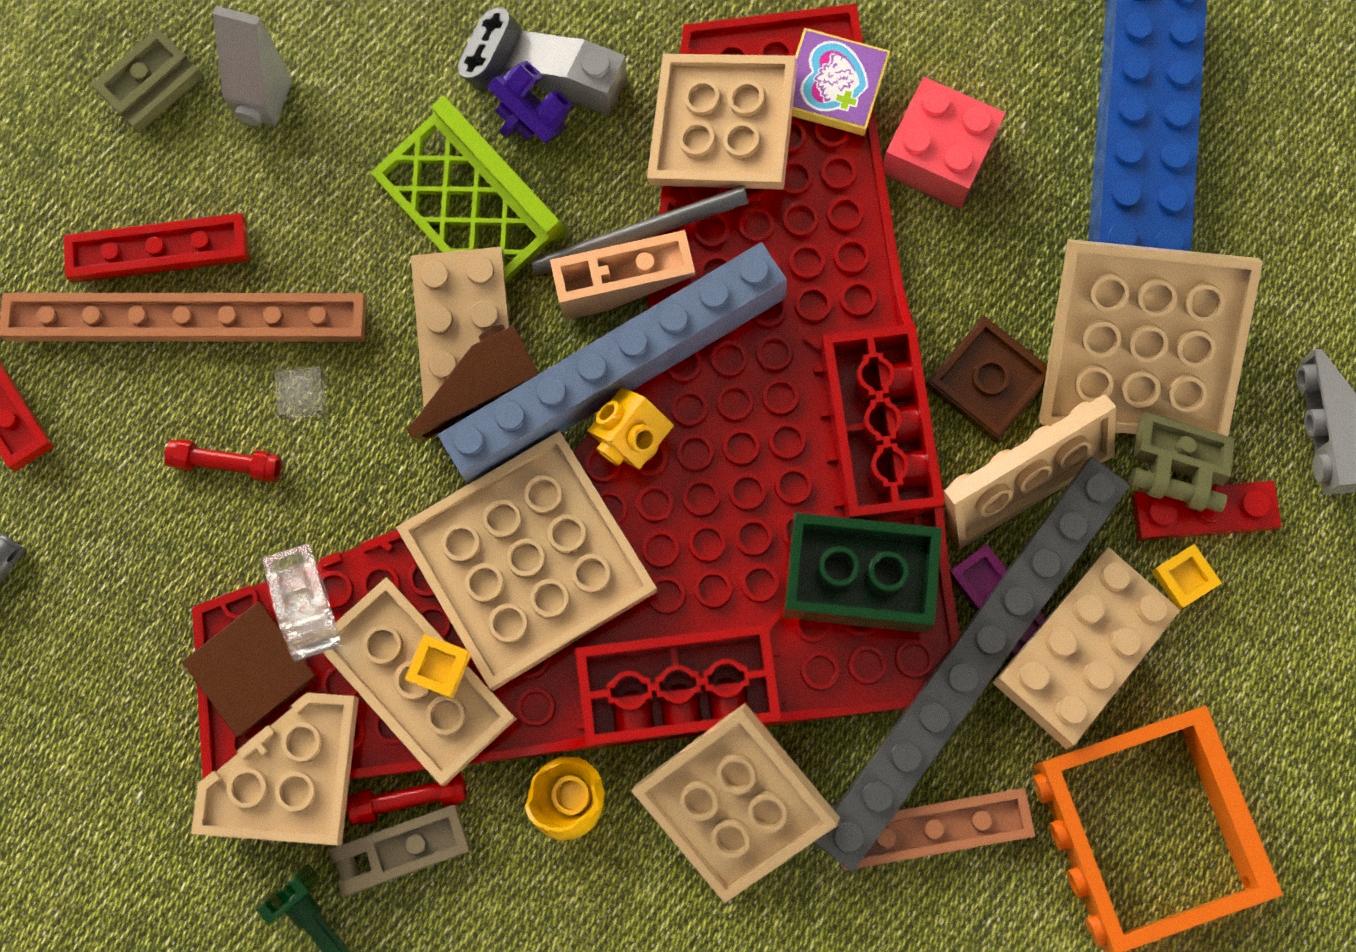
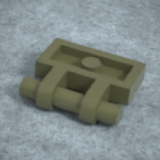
[1129,411,1235,513]

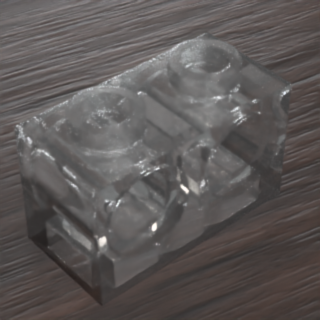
[262,543,342,662]

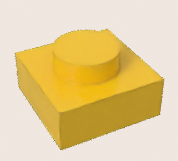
[1151,544,1222,609]
[404,634,472,699]

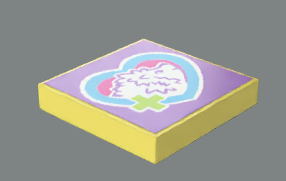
[792,28,890,136]

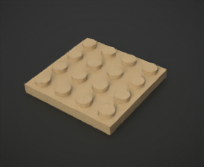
[1039,239,1263,436]
[396,431,658,692]

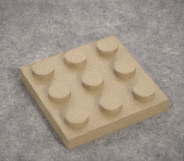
[647,54,798,190]
[631,703,840,903]

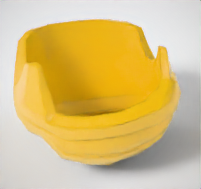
[525,757,605,841]

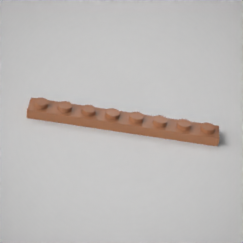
[0,293,367,342]

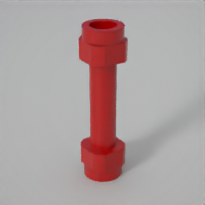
[165,439,282,482]
[347,772,467,825]

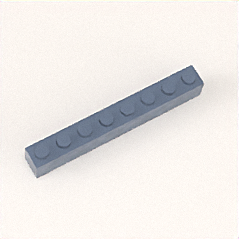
[437,242,787,484]

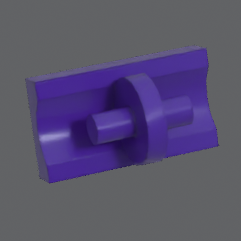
[487,61,573,143]

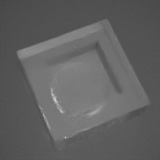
[274,366,327,420]

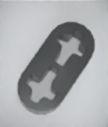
[458,7,521,90]

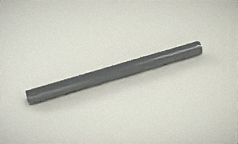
[531,186,749,276]

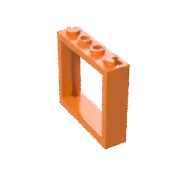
[1032,705,1283,952]

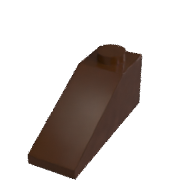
[407,325,539,444]

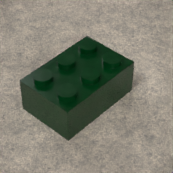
[783,513,942,633]

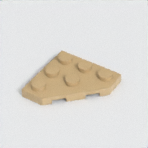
[191,693,359,846]

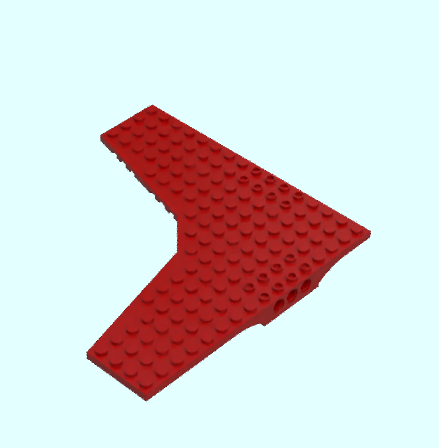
[192,3,960,780]

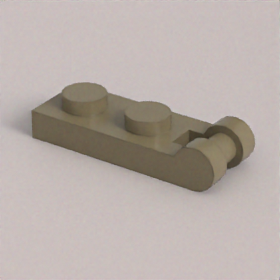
[327,804,472,898]

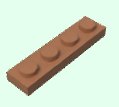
[840,788,1036,871]

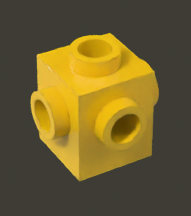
[587,387,674,470]

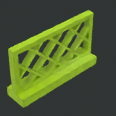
[370,95,569,283]

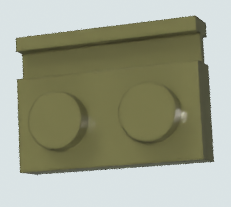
[92,28,204,134]

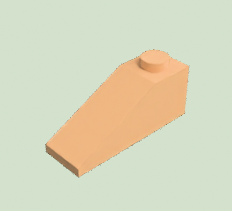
[550,230,695,320]

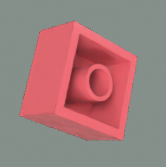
[883,76,1006,209]

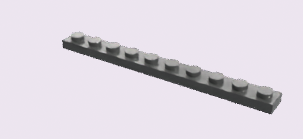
[813,457,1130,872]

